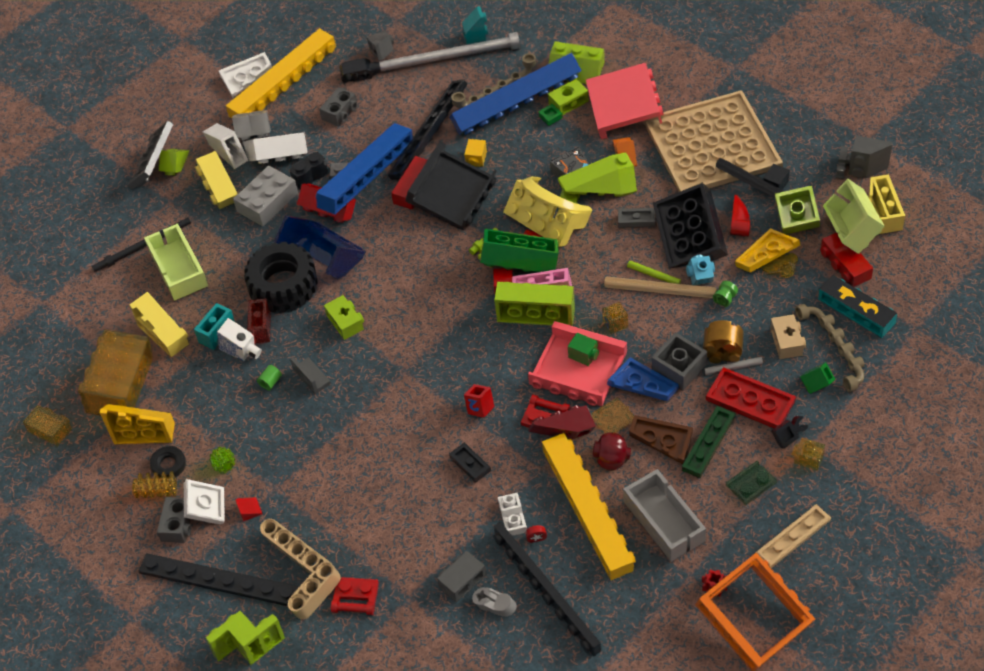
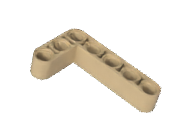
[260,519,341,619]

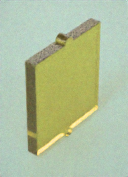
[591,397,634,433]

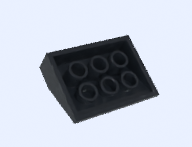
[653,182,728,269]

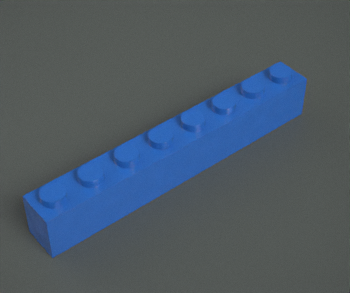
[450,53,582,135]
[316,123,412,214]

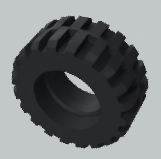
[244,242,318,313]

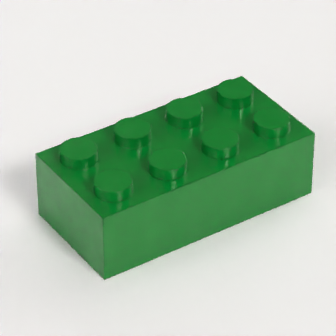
[480,229,559,272]

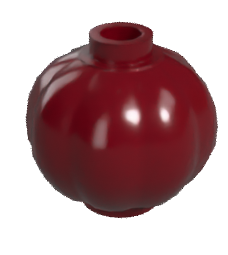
[593,432,631,470]

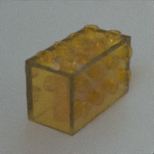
[78,329,153,416]

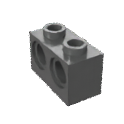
[319,87,358,126]
[157,497,191,543]

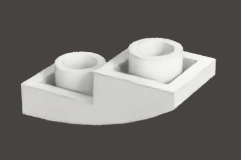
[497,493,527,536]

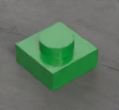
[538,104,563,126]

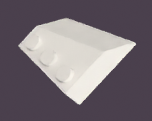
[242,132,307,164]

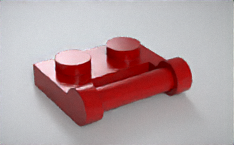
[521,394,570,428]
[331,577,379,615]

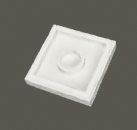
[184,479,225,524]

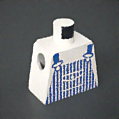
[217,318,262,361]

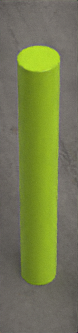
[627,261,681,284]

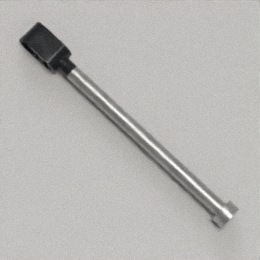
[339,32,520,84]

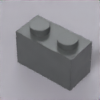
[437,551,486,603]

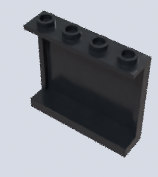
[405,141,497,230]

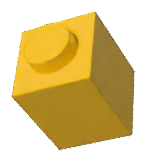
[464,139,487,167]

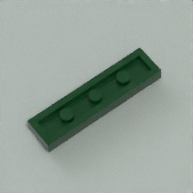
[682,406,735,478]

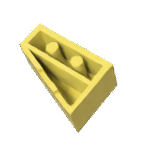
[195,151,238,209]
[868,174,905,234]
[130,292,189,357]

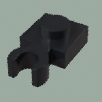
[771,416,808,449]

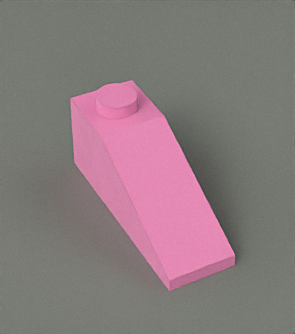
[512,268,572,286]

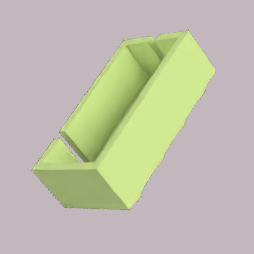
[823,178,885,254]
[144,224,208,301]

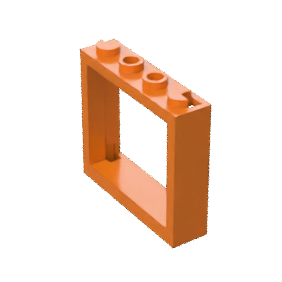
[695,552,815,671]

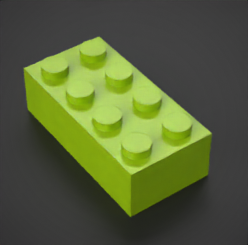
[494,282,575,326]

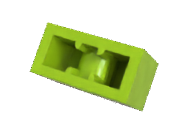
[324,295,364,340]

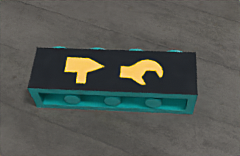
[818,275,897,338]

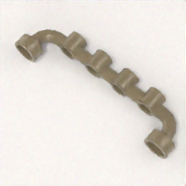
[452,53,536,109]
[795,304,865,392]

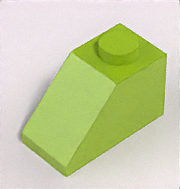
[159,149,189,175]

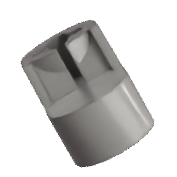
[472,587,517,617]

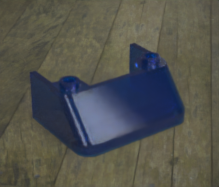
[273,215,366,278]

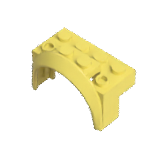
[503,176,592,247]

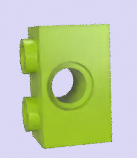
[548,79,589,115]

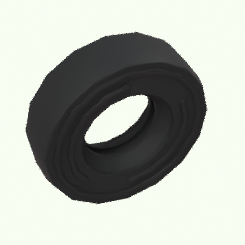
[150,446,186,480]

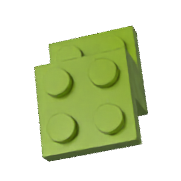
[205,611,285,665]

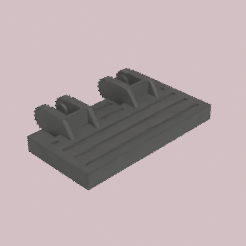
[127,121,173,190]

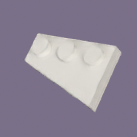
[219,52,272,98]

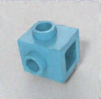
[686,255,715,285]

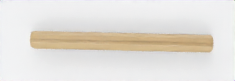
[604,277,717,298]

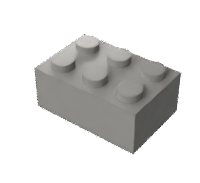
[233,165,298,226]

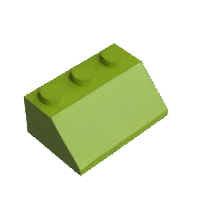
[549,41,605,85]

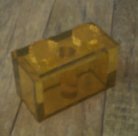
[23,405,72,447]

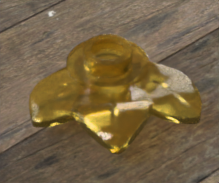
[761,253,798,278]

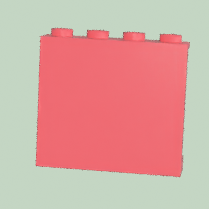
[586,62,664,139]
[528,321,627,406]

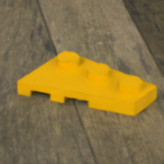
[735,228,800,273]

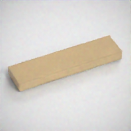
[755,505,831,568]

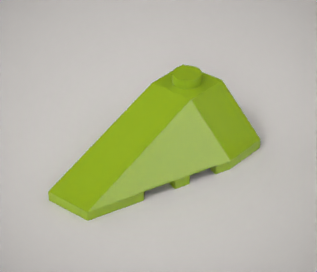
[558,152,637,197]

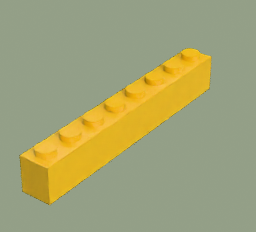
[226,28,336,118]
[542,433,636,580]

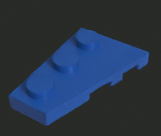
[607,357,679,401]

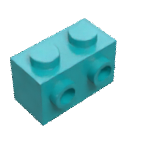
[194,303,235,350]

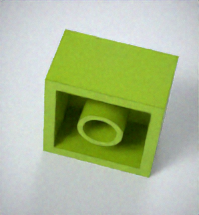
[775,185,820,234]

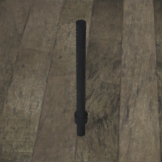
[91,217,191,272]

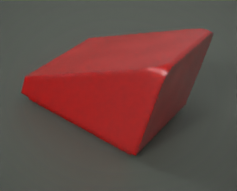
[235,497,262,522]

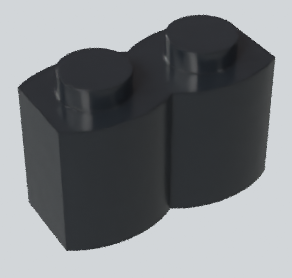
[290,152,328,189]

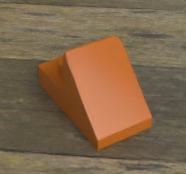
[613,137,637,167]

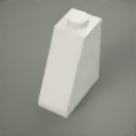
[203,123,248,169]

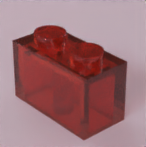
[247,298,271,344]

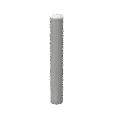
[704,357,763,376]

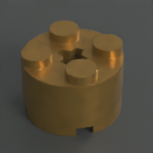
[703,320,744,364]

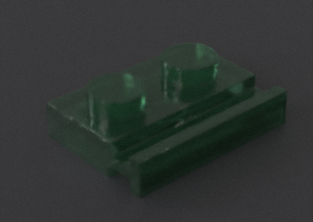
[726,461,777,505]

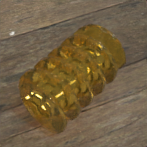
[132,471,177,498]

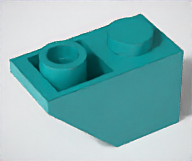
[462,6,488,45]

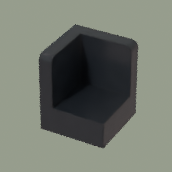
[764,164,790,190]

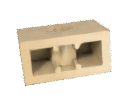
[770,314,806,359]

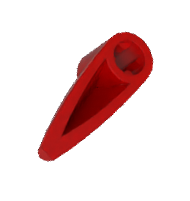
[730,194,751,237]

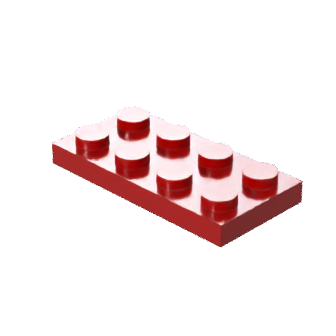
[706,367,796,428]

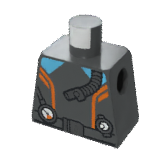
[550,147,589,178]

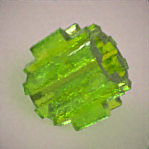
[209,446,236,473]

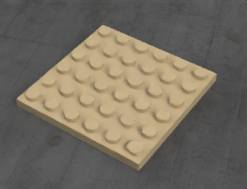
[643,90,783,192]

